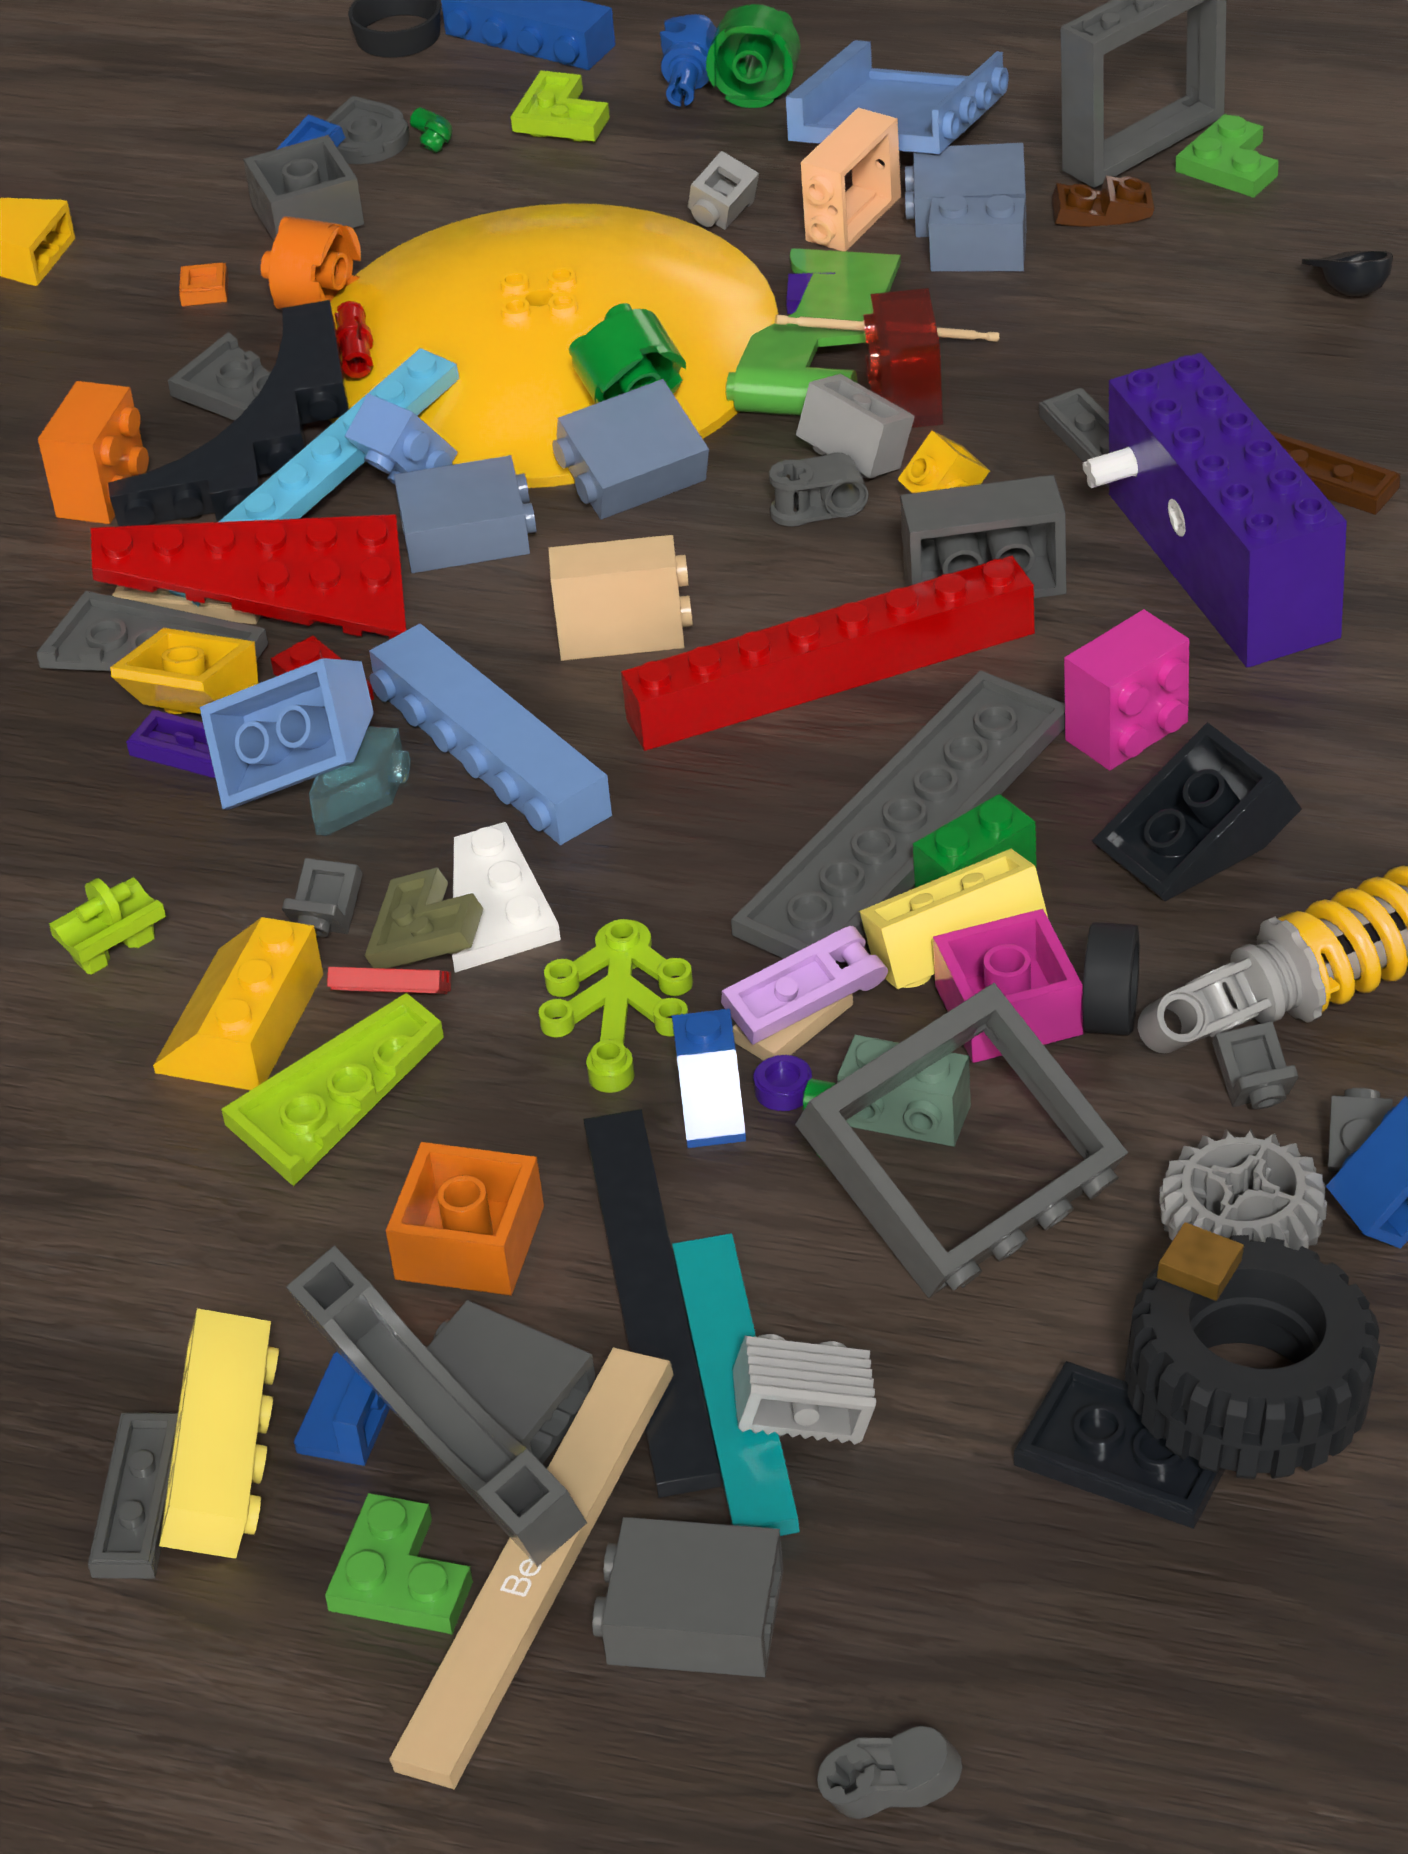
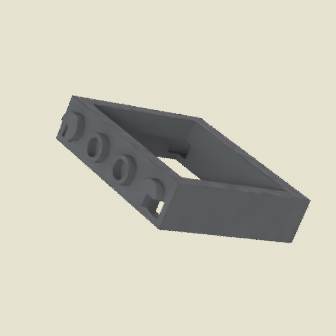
[1061,0,1227,188]
[795,983,1128,1298]

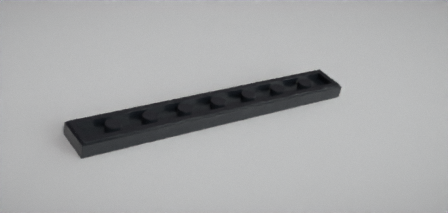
[583,1109,722,1498]

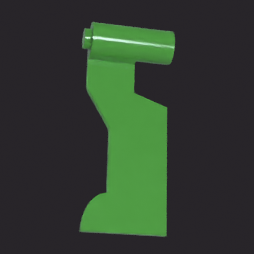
[726,248,901,416]

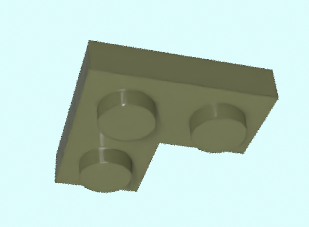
[365,867,484,969]

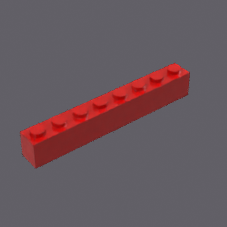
[621,555,1035,751]

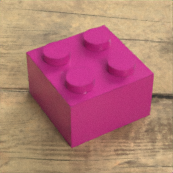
[1064,609,1189,771]
[933,909,1083,1063]

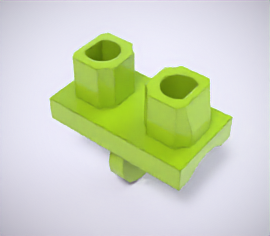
[49,877,166,974]

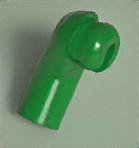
[410,107,453,153]

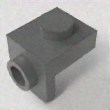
[282,858,363,938]
[1212,1021,1299,1109]
[1328,1088,1393,1172]

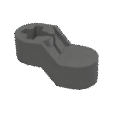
[817,1726,962,1819]

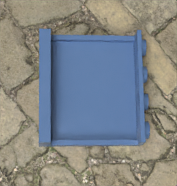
[786,40,1009,154]

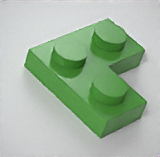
[1176,114,1278,198]
[325,1493,473,1634]

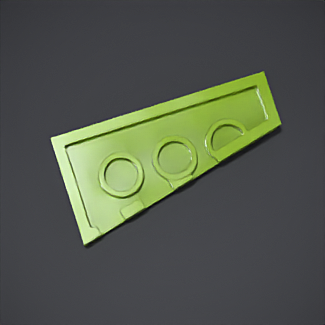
[221,993,444,1186]

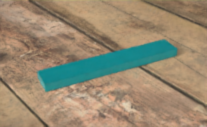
[672,1233,800,1536]

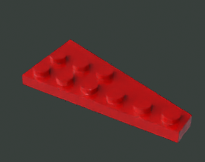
[91,514,406,640]

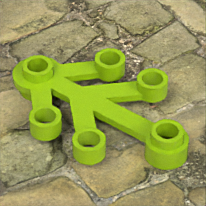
[539,919,693,1093]

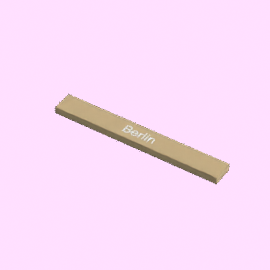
[389,1348,674,1790]

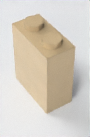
[548,535,693,661]

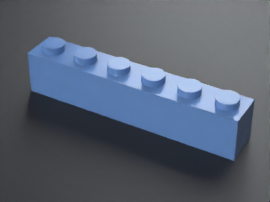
[369,623,612,845]

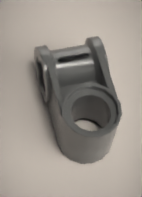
[769,453,869,527]

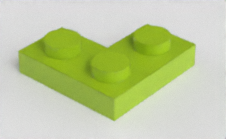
[511,70,610,142]

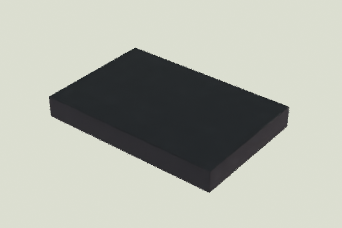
[1014,1361,1225,1529]

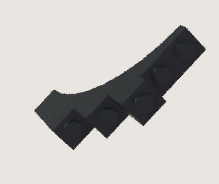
[108,300,349,526]

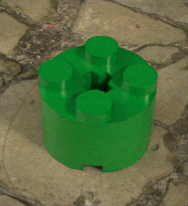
[706,4,800,108]
[569,303,686,404]

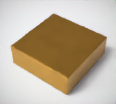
[1157,1222,1244,1301]

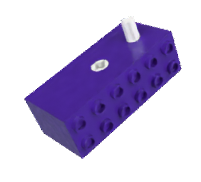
[1083,353,1347,668]

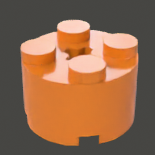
[261,216,361,310]

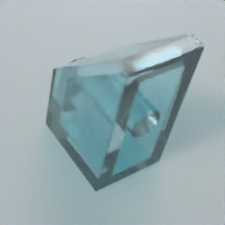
[309,726,410,836]

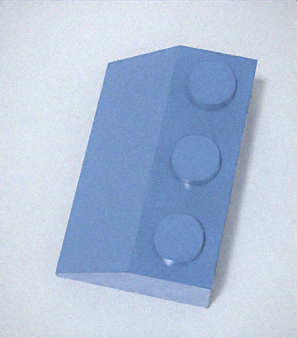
[199,658,374,810]

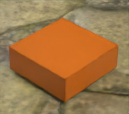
[179,262,229,306]

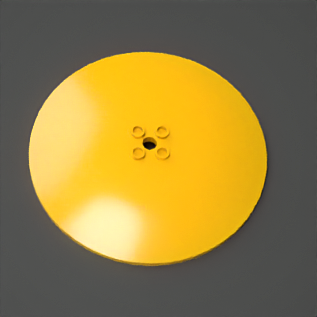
[329,204,779,488]

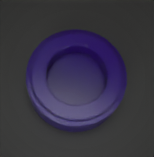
[753,1055,812,1111]

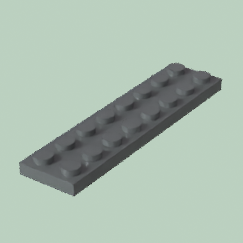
[731,670,1065,964]

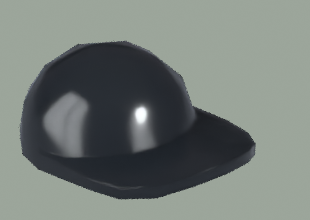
[1302,251,1393,297]

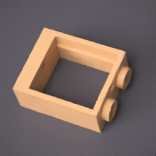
[801,108,901,251]

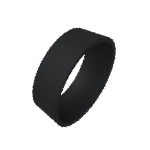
[348,0,441,57]

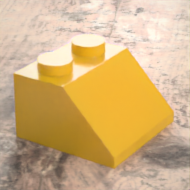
[110,628,258,714]

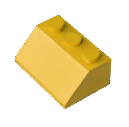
[153,917,323,1090]

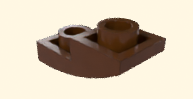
[1052,175,1155,227]

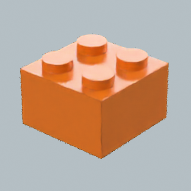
[38,381,149,524]
[386,1142,544,1296]

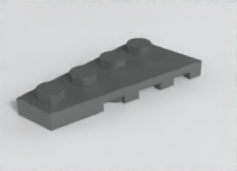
[36,591,268,671]

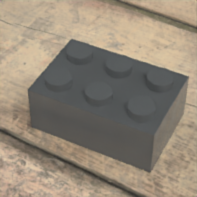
[900,475,1066,598]

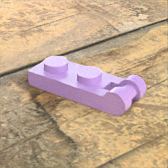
[721,926,888,1045]

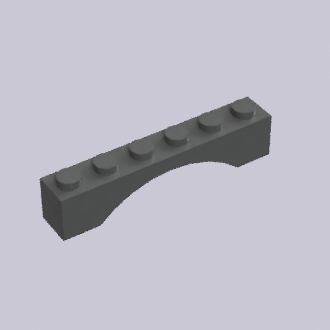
[286,1245,587,1567]

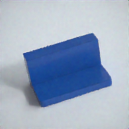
[294,1352,390,1466]

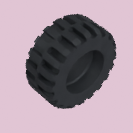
[1125,1235,1380,1479]

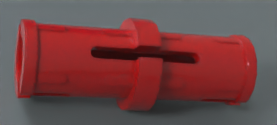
[335,301,373,378]

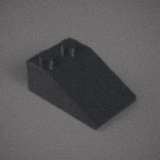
[1092,722,1302,901]

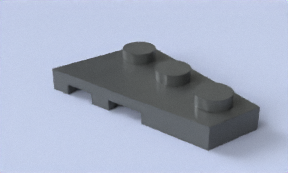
[168,332,271,420]

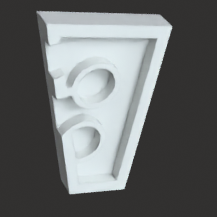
[452,822,561,973]

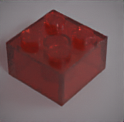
[863,288,943,428]

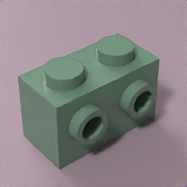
[837,1035,971,1147]

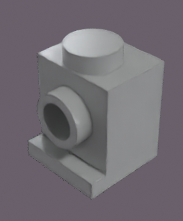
[687,151,759,230]

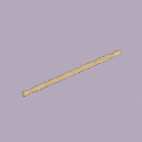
[775,315,999,342]

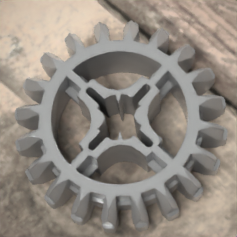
[1160,1129,1327,1251]

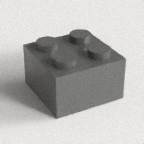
[243,135,364,240]

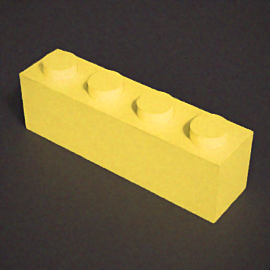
[159,1308,279,1559]

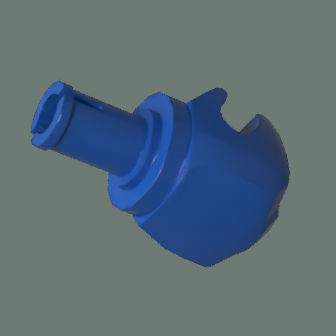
[660,14,717,107]

